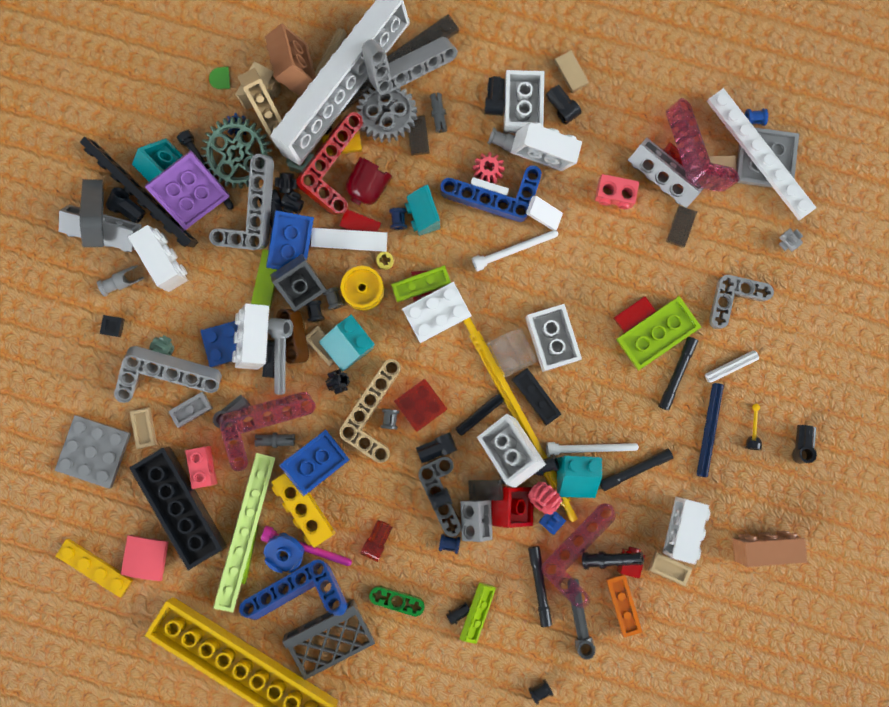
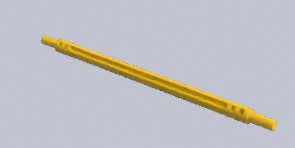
[463,317,578,522]

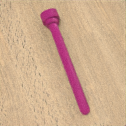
[261,525,352,566]

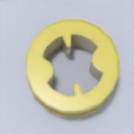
[376,252,394,270]

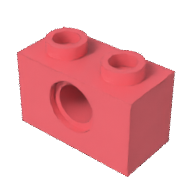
[185,446,217,489]

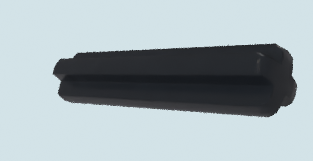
[456,394,504,436]

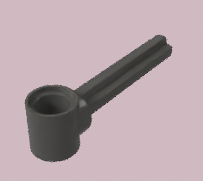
[567,579,596,659]

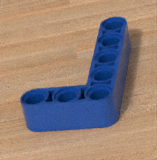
[440,165,542,222]
[239,559,347,620]

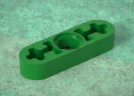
[369,586,425,617]

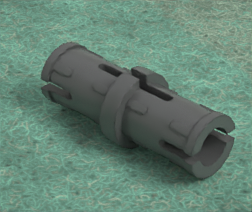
[430,93,447,133]
[254,433,295,448]

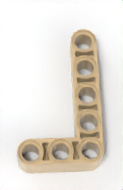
[339,359,401,463]

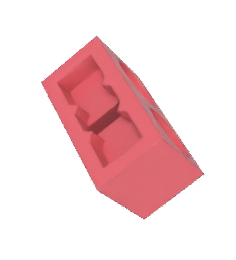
[595,174,639,209]

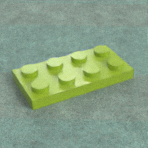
[616,296,701,371]

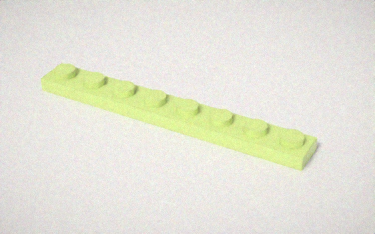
[213,453,275,612]

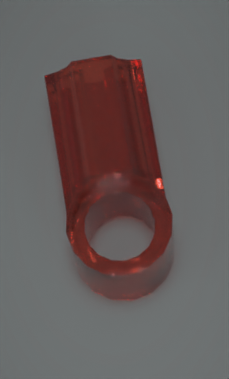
[360,520,393,562]

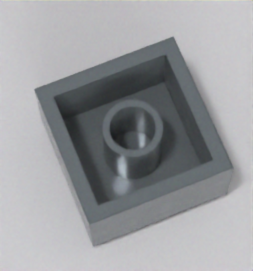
[270,254,327,312]

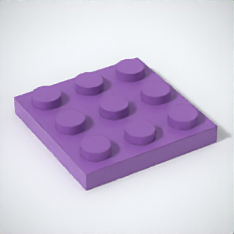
[145,150,230,230]

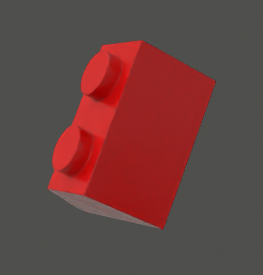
[491,486,534,528]

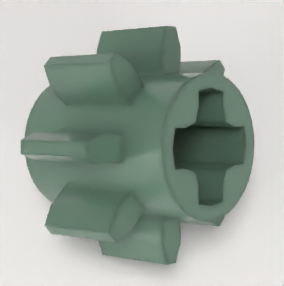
[149,335,174,356]

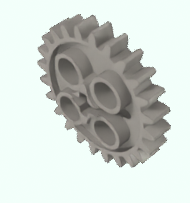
[356,87,417,143]

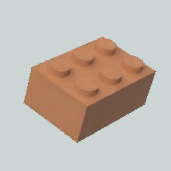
[265,23,316,97]
[732,531,808,567]

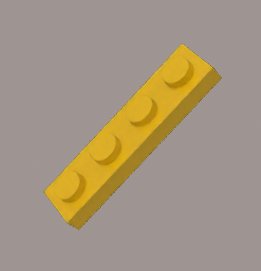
[55,539,133,598]

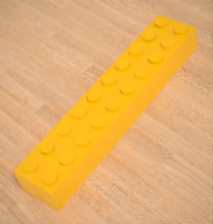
[145,597,339,707]

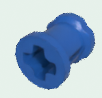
[744,108,768,126]

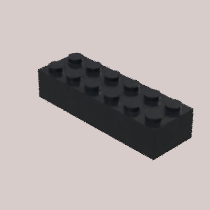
[129,447,228,570]

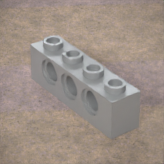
[628,138,706,208]

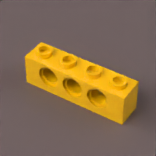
[271,473,336,548]

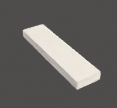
[311,228,388,252]

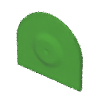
[209,67,230,89]

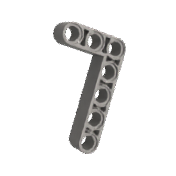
[362,37,458,95]
[209,154,274,250]
[114,346,222,403]

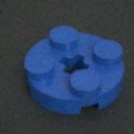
[264,533,305,573]

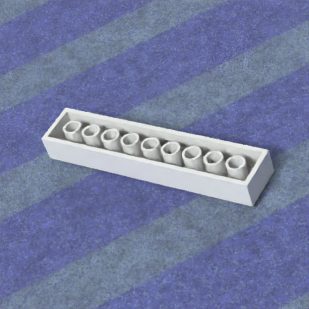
[270,0,410,166]

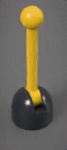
[745,404,762,450]

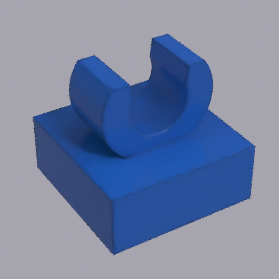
[538,512,566,535]

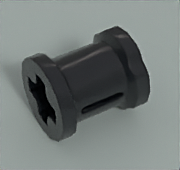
[305,300,325,323]
[428,488,453,511]
[528,679,554,705]

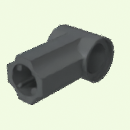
[213,395,252,428]

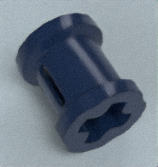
[389,208,407,230]
[439,534,461,554]

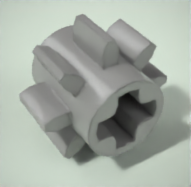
[779,228,803,252]

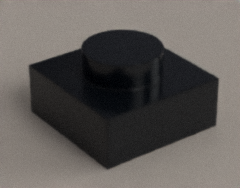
[100,315,125,338]

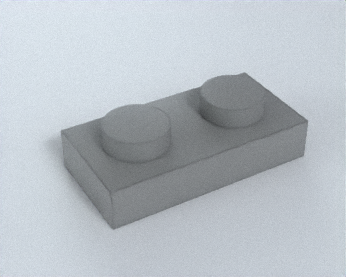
[168,392,213,428]

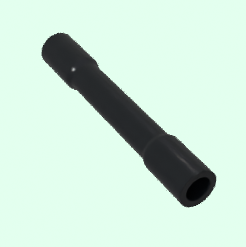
[658,337,698,411]
[600,449,674,492]
[528,546,552,627]

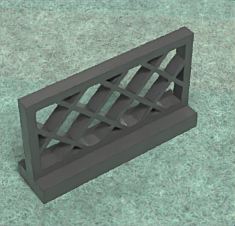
[283,599,375,680]

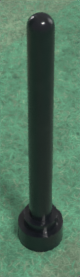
[177,130,234,210]

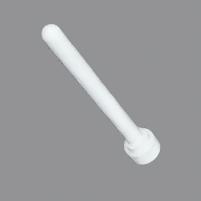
[472,230,558,272]
[546,442,639,457]

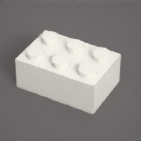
[504,70,544,133]
[511,122,582,171]
[128,225,188,292]
[402,282,471,343]
[232,303,269,370]
[525,304,582,372]
[477,414,546,488]
[662,497,710,564]

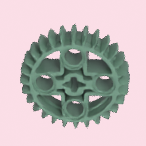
[201,117,273,189]

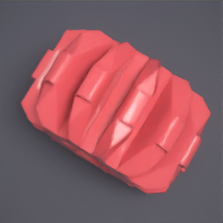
[473,152,505,184]
[528,482,562,515]

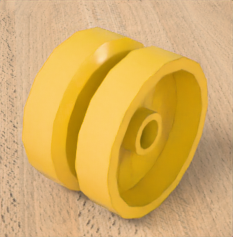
[340,266,385,311]

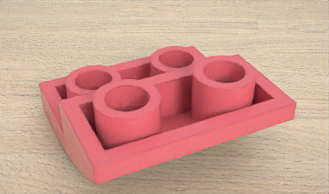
[121,535,169,581]

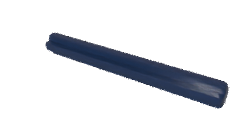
[697,383,724,478]

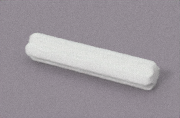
[705,351,759,383]

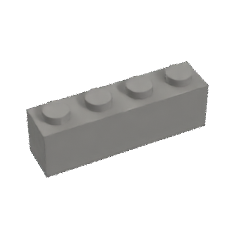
[59,205,142,252]

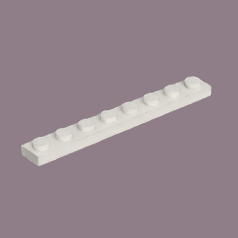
[706,88,816,220]

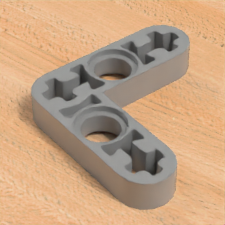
[709,275,774,329]

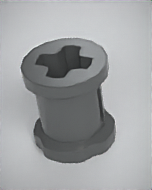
[323,287,345,310]
[380,409,399,430]

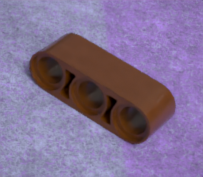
[276,309,309,364]

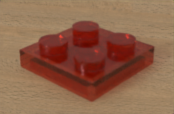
[394,378,448,432]

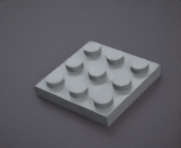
[735,127,799,188]
[55,415,131,489]

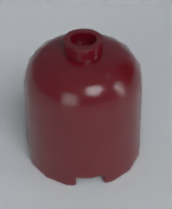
[345,157,392,206]

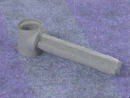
[268,318,293,395]

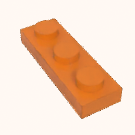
[605,574,642,638]

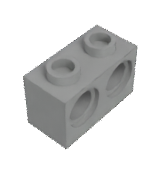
[460,500,493,542]

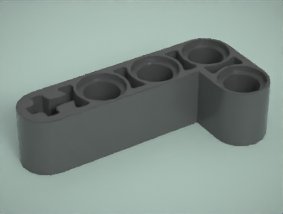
[80,179,104,247]
[418,456,461,537]

